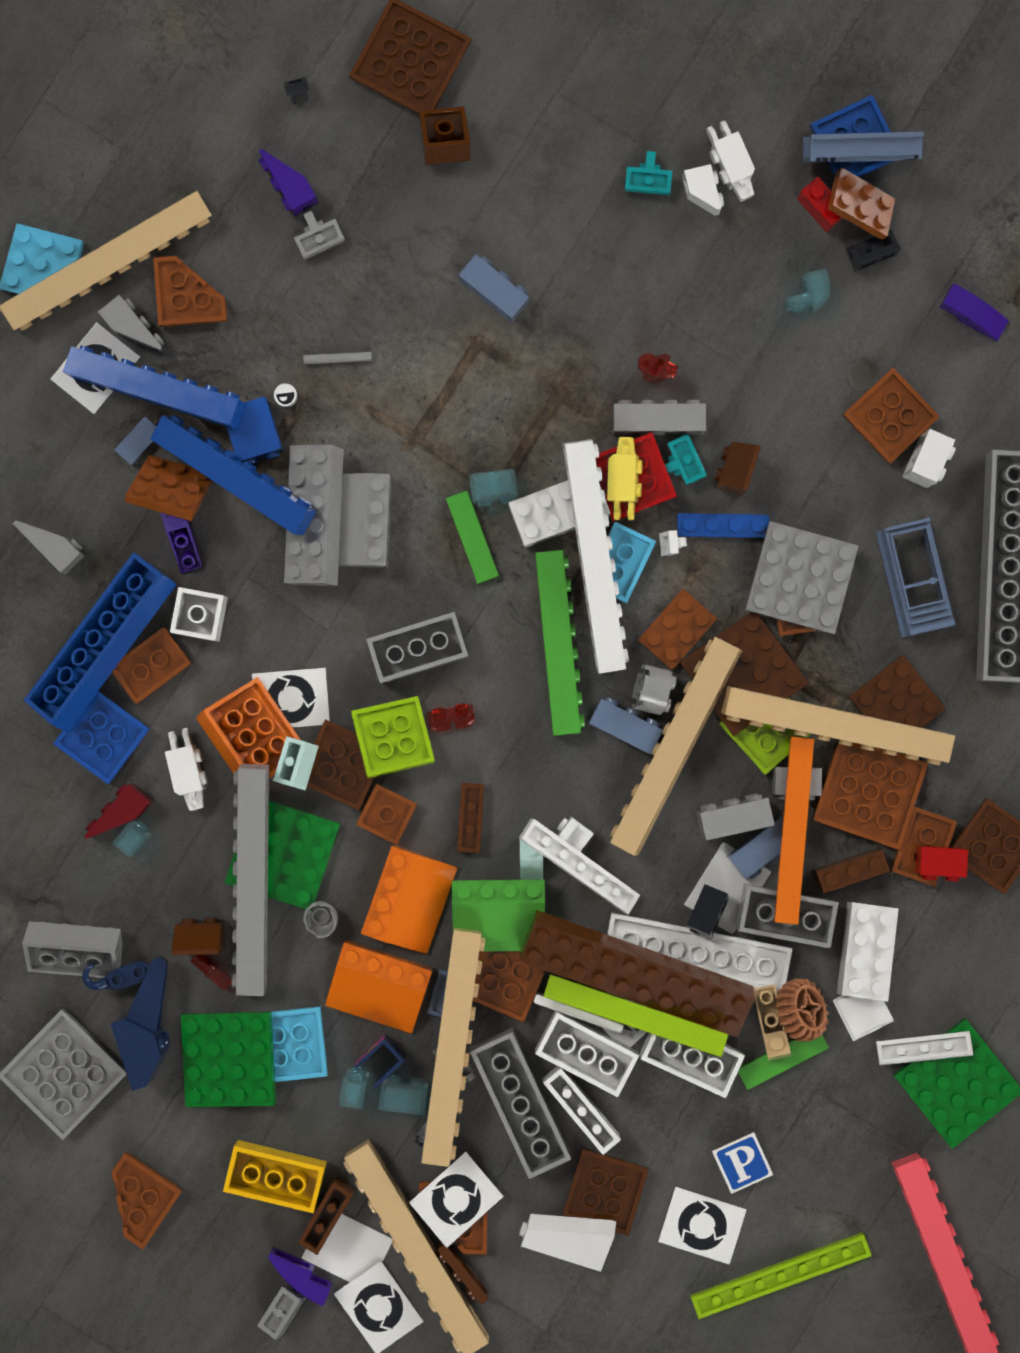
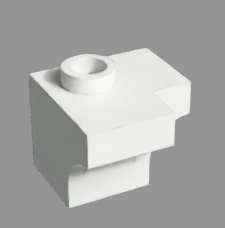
[557,816,594,852]

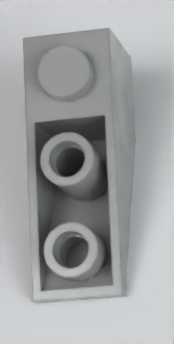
[98,295,166,354]

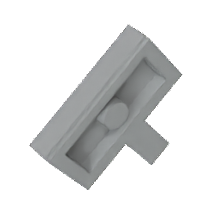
[294,211,345,260]

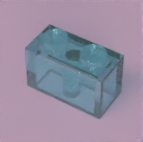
[469,469,518,507]
[339,1067,370,1109]
[378,1075,429,1115]

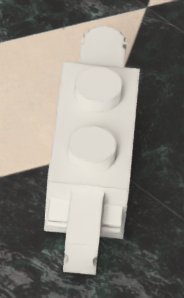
[706,120,755,202]
[165,728,208,811]

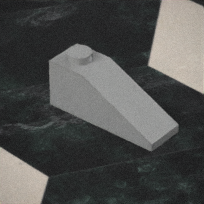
[13,521,85,574]

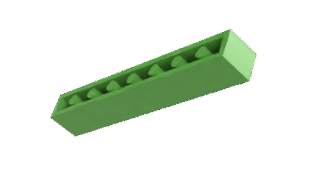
[535,550,585,736]

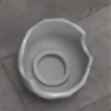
[303,901,338,939]

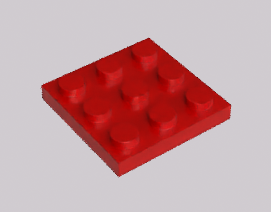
[595,432,677,522]

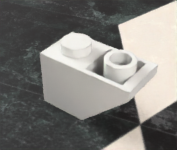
[682,164,724,216]

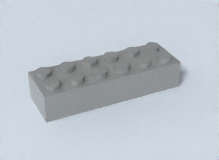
[284,445,344,586]
[470,1028,571,1179]

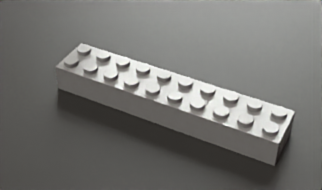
[976,450,1020,683]

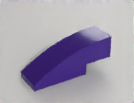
[939,283,1009,341]
[268,1247,333,1307]

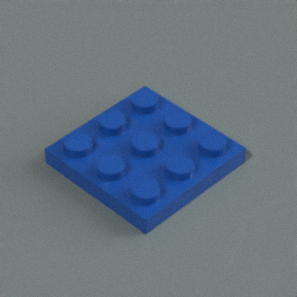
[810,95,893,178]
[53,690,150,784]

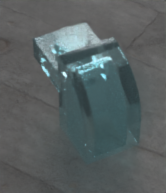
[784,268,831,314]

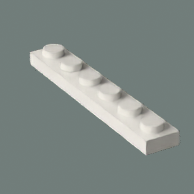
[519,819,640,915]

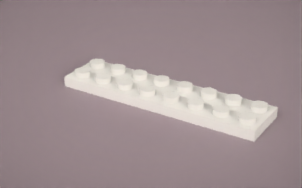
[607,912,792,993]

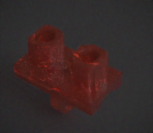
[637,353,678,381]

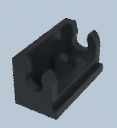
[845,230,901,272]
[687,884,729,941]

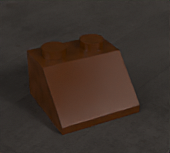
[419,106,470,165]
[714,441,761,496]
[171,917,225,955]

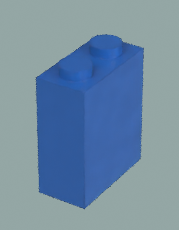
[227,396,284,465]

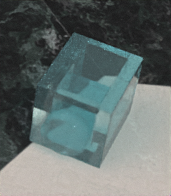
[112,820,151,858]

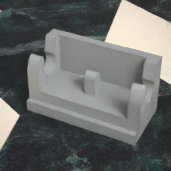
[257,1285,306,1340]

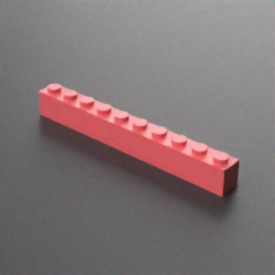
[891,1153,999,1353]

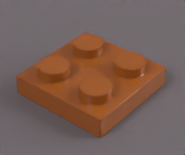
[356,783,417,845]

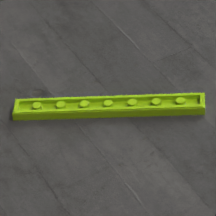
[543,974,728,1057]
[690,1232,872,1319]

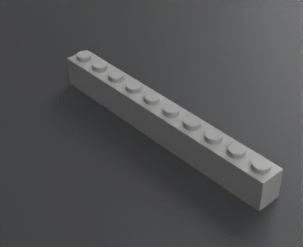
[232,764,269,996]

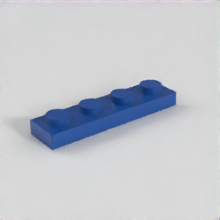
[677,513,769,538]

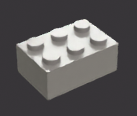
[696,793,775,841]

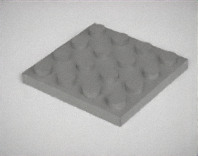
[745,521,858,635]
[0,1008,127,1140]

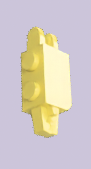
[607,437,643,520]

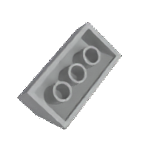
[22,921,123,978]

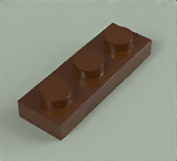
[457,783,484,853]
[437,1242,489,1305]

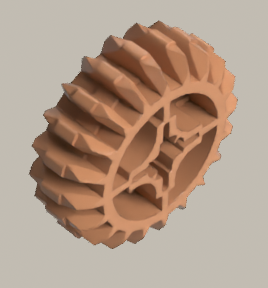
[774,978,829,1042]

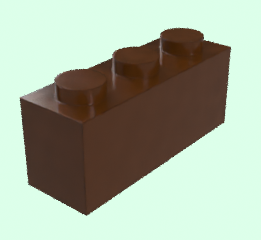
[812,848,890,893]
[298,1177,357,1255]

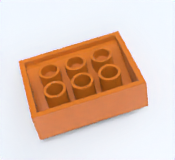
[196,677,300,779]
[361,844,458,954]
[325,939,433,1034]

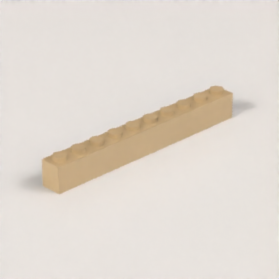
[0,190,212,331]
[610,637,742,856]
[721,686,955,765]
[421,927,485,1167]
[343,1138,489,1353]

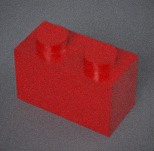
[797,177,843,233]
[915,846,968,881]

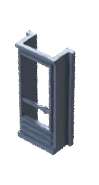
[802,132,924,163]
[875,518,955,638]

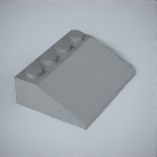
[339,473,392,568]

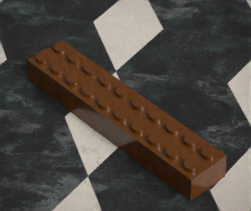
[520,910,755,1038]

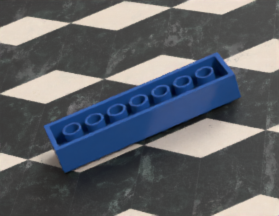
[23,552,177,732]

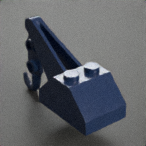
[82,956,171,1091]

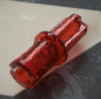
[190,955,232,991]

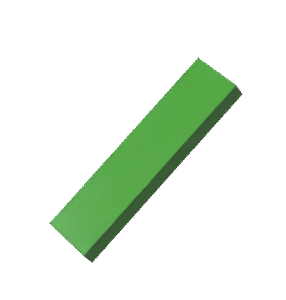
[446,491,499,584]
[738,1035,829,1090]

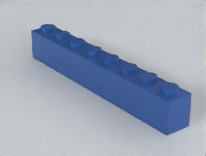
[62,345,245,430]
[150,414,317,535]

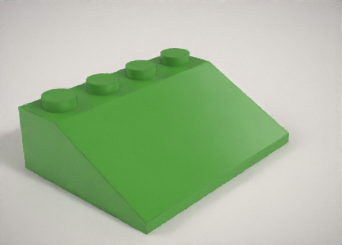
[452,880,545,952]

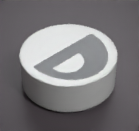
[274,384,298,408]

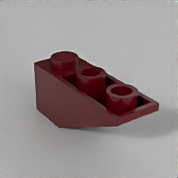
[84,783,154,839]

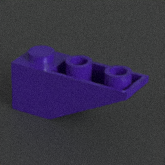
[259,149,318,216]
[160,512,203,573]

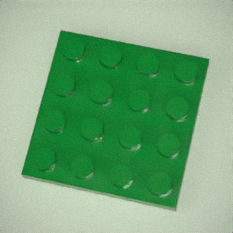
[225,800,340,911]
[181,1011,276,1107]
[893,1018,1020,1149]

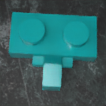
[625,151,672,196]
[665,434,707,486]

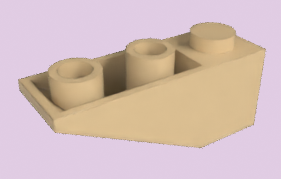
[754,984,791,1061]

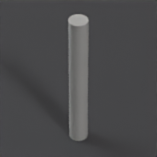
[303,352,372,364]

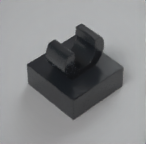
[284,77,309,105]

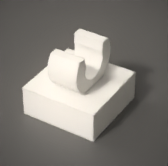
[659,530,687,556]

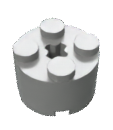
[632,664,676,715]

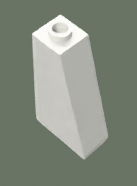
[519,1214,616,1272]

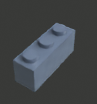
[459,254,529,323]
[588,697,663,755]
[727,814,783,879]

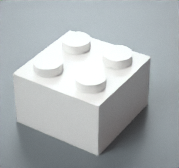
[902,429,956,488]
[170,587,228,642]

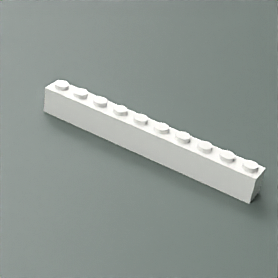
[563,439,629,674]

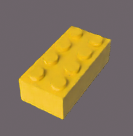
[223,1140,327,1213]

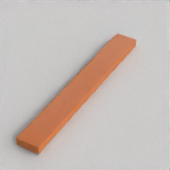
[774,737,814,925]

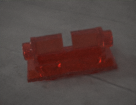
[428,703,476,733]

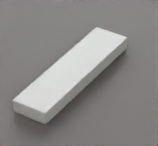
[534,991,624,1033]
[876,1031,973,1065]

